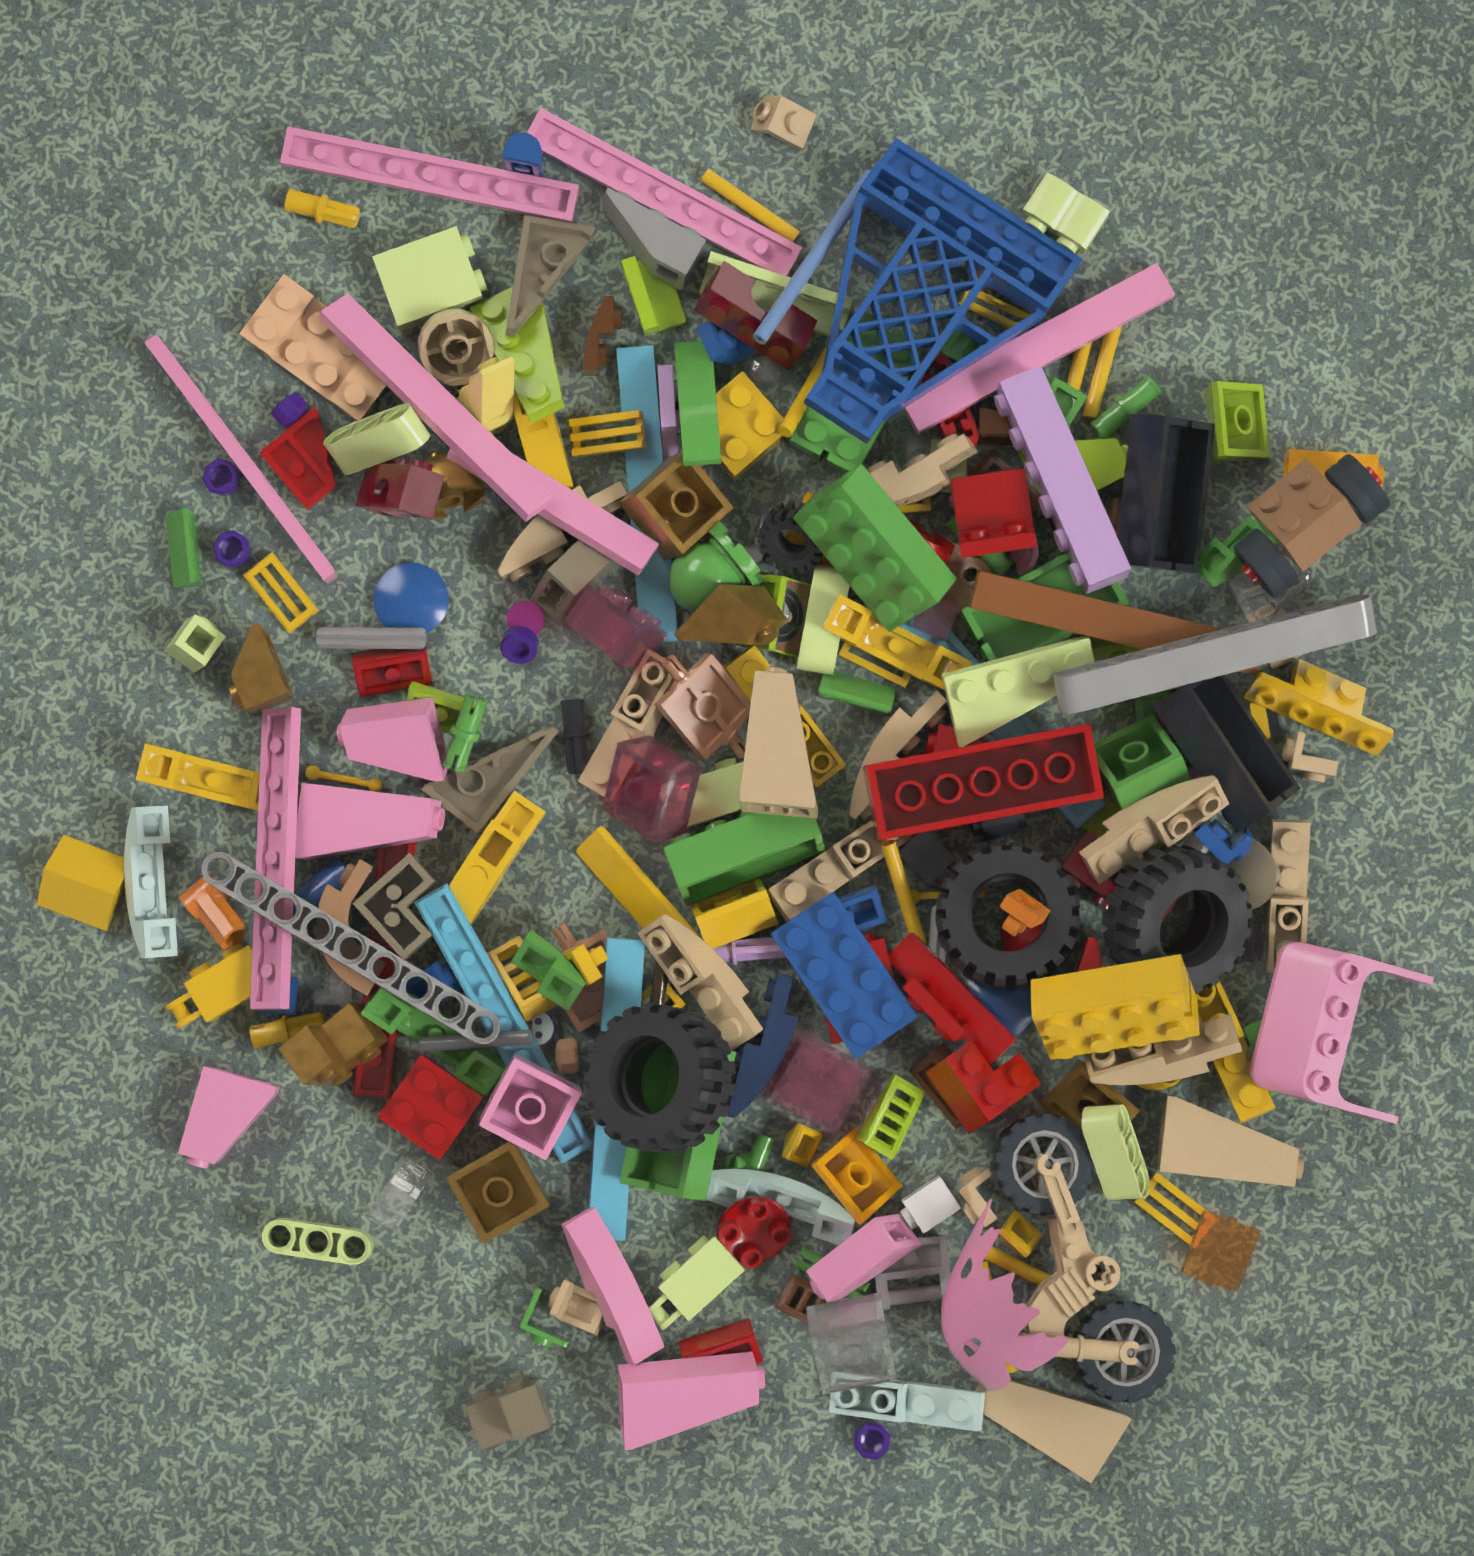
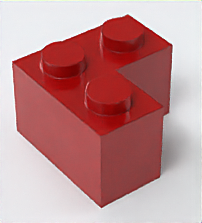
[926,1040,1041,1134]

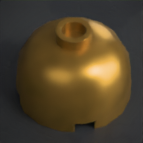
[424,451,486,520]

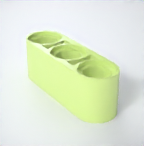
[323,403,430,475]
[796,563,850,676]
[1081,1104,1149,1200]
[262,1218,374,1265]

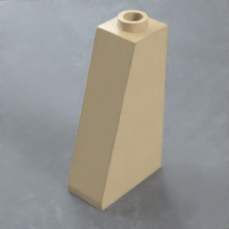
[739,667,818,819]
[1156,1095,1304,1187]
[975,1379,1132,1483]

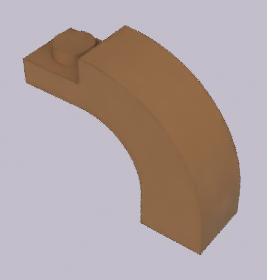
[316,859,386,996]

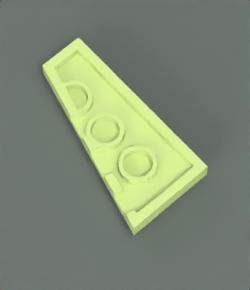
[941,635,1094,747]

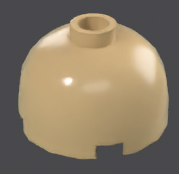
[418,308,494,386]

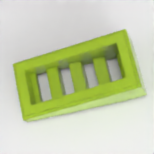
[855,1073,925,1160]

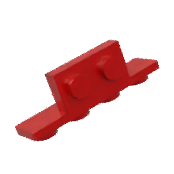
[888,933,1016,1065]

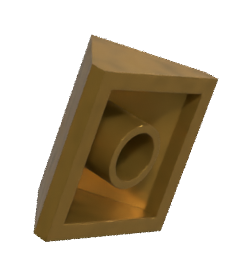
[1040,1060,1140,1138]

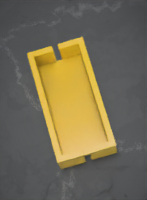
[1031,954,1200,1060]

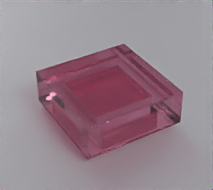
[911,598,960,642]

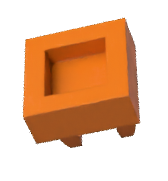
[999,889,1051,936]

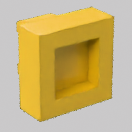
[561,944,609,986]

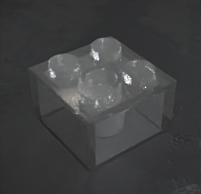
[806,1293,897,1394]

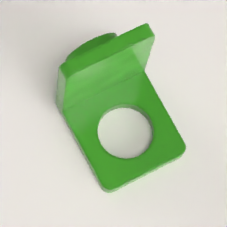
[519,1285,570,1348]

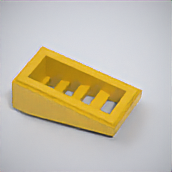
[487,936,557,1022]

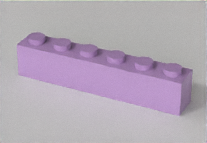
[994,365,1131,594]

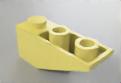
[457,356,515,435]

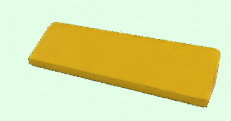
[576,826,700,937]

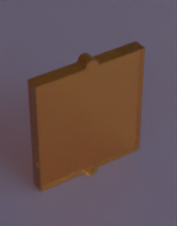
[1180,1210,1261,1292]

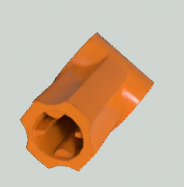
[178,873,249,950]

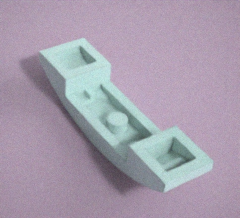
[124,806,178,958]
[706,1169,855,1245]

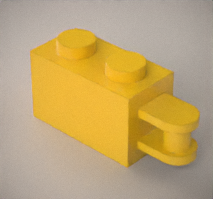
[165,942,253,1029]

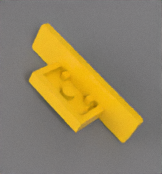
[1244,659,1394,755]

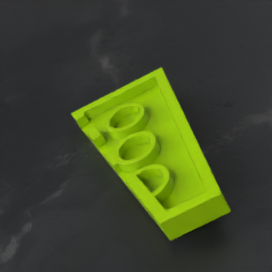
[470,287,565,424]

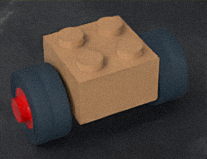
[1233,454,1391,598]

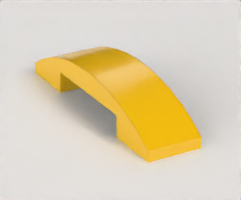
[822,594,973,691]
[135,743,260,811]

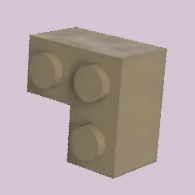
[353,853,437,961]
[465,1374,553,1450]

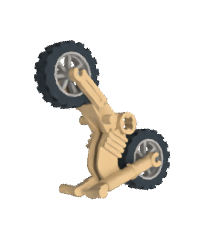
[975,1114,1176,1403]

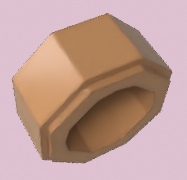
[555,1038,580,1074]

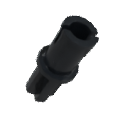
[560,699,590,775]

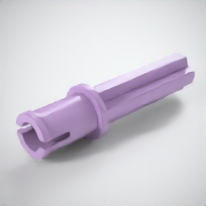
[713,937,786,966]

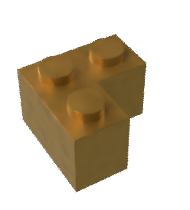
[278,1003,388,1087]

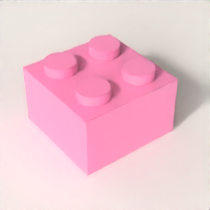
[479,1053,582,1160]

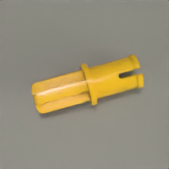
[284,188,360,228]
[250,1012,326,1049]

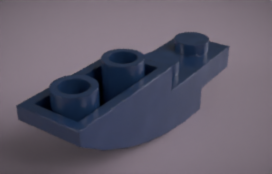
[727,973,799,1118]

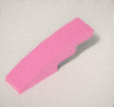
[561,1207,664,1365]

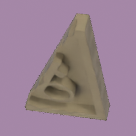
[505,215,595,337]
[421,726,560,834]

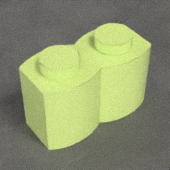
[1022,172,1110,254]

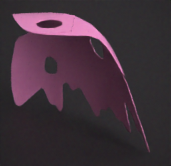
[941,1199,1068,1392]

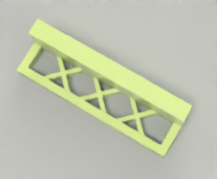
[699,251,853,337]

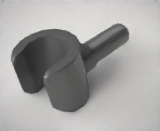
[743,514,767,566]

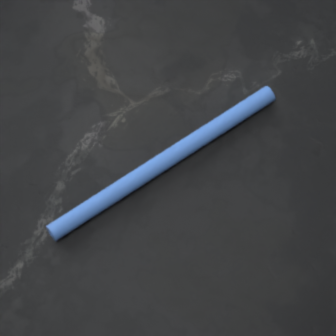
[753,170,871,345]

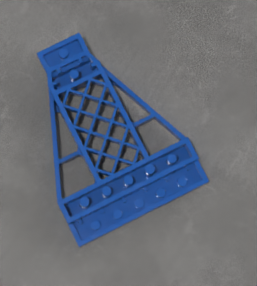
[803,138,1082,444]

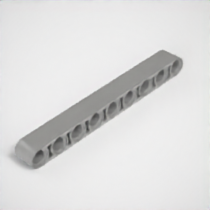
[1053,594,1377,714]
[201,852,500,1044]

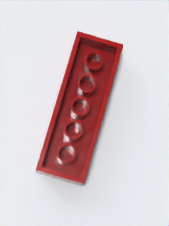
[863,723,1104,841]

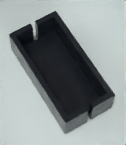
[1117,414,1215,573]
[1153,675,1301,832]

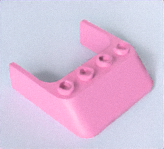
[1250,942,1434,1124]

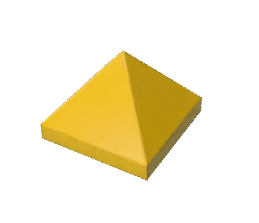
[782,1123,823,1168]
[999,1210,1043,1258]

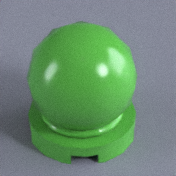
[669,521,765,613]

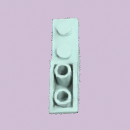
[829,1375,985,1431]

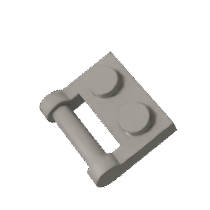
[875,1234,951,1311]

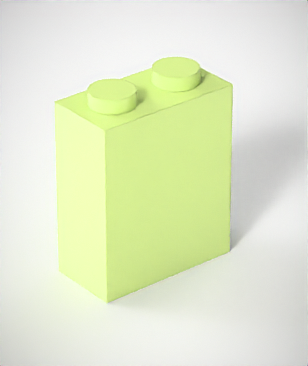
[372,226,488,332]

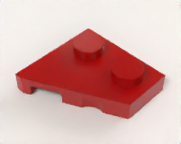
[259,407,337,511]

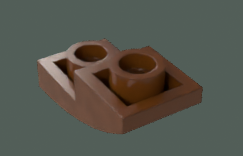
[583,296,622,376]

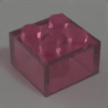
[563,585,668,669]
[602,735,702,843]
[769,1032,873,1136]

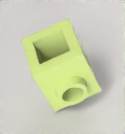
[164,614,226,673]

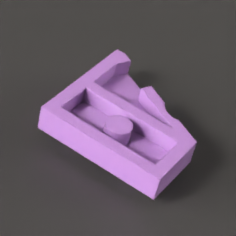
[658,365,681,461]

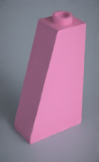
[295,783,445,860]
[618,1352,765,1450]

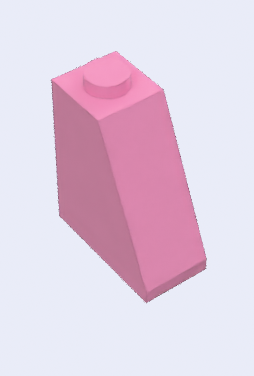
[337,697,449,782]
[178,1065,280,1168]
[806,1214,921,1302]

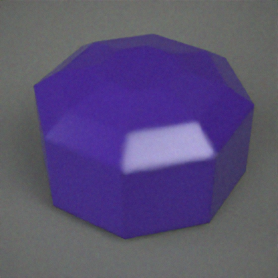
[271,392,308,427]
[202,458,241,497]
[213,530,251,569]
[854,1422,890,1460]

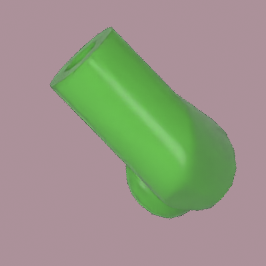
[724,1133,775,1171]

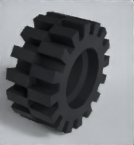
[757,501,823,574]

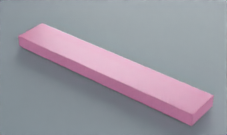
[446,448,659,576]

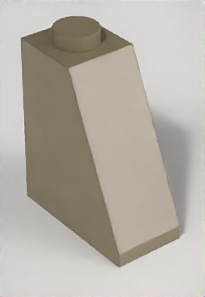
[529,540,615,625]

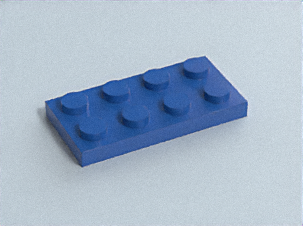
[771,891,918,1059]

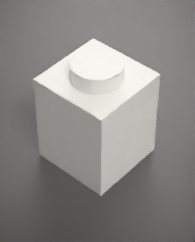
[900,1175,961,1234]

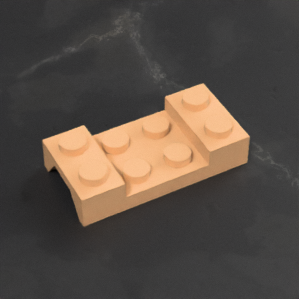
[239,274,387,421]

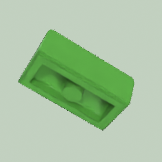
[166,508,202,589]
[818,671,896,715]

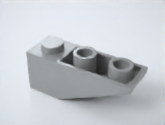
[602,188,707,290]

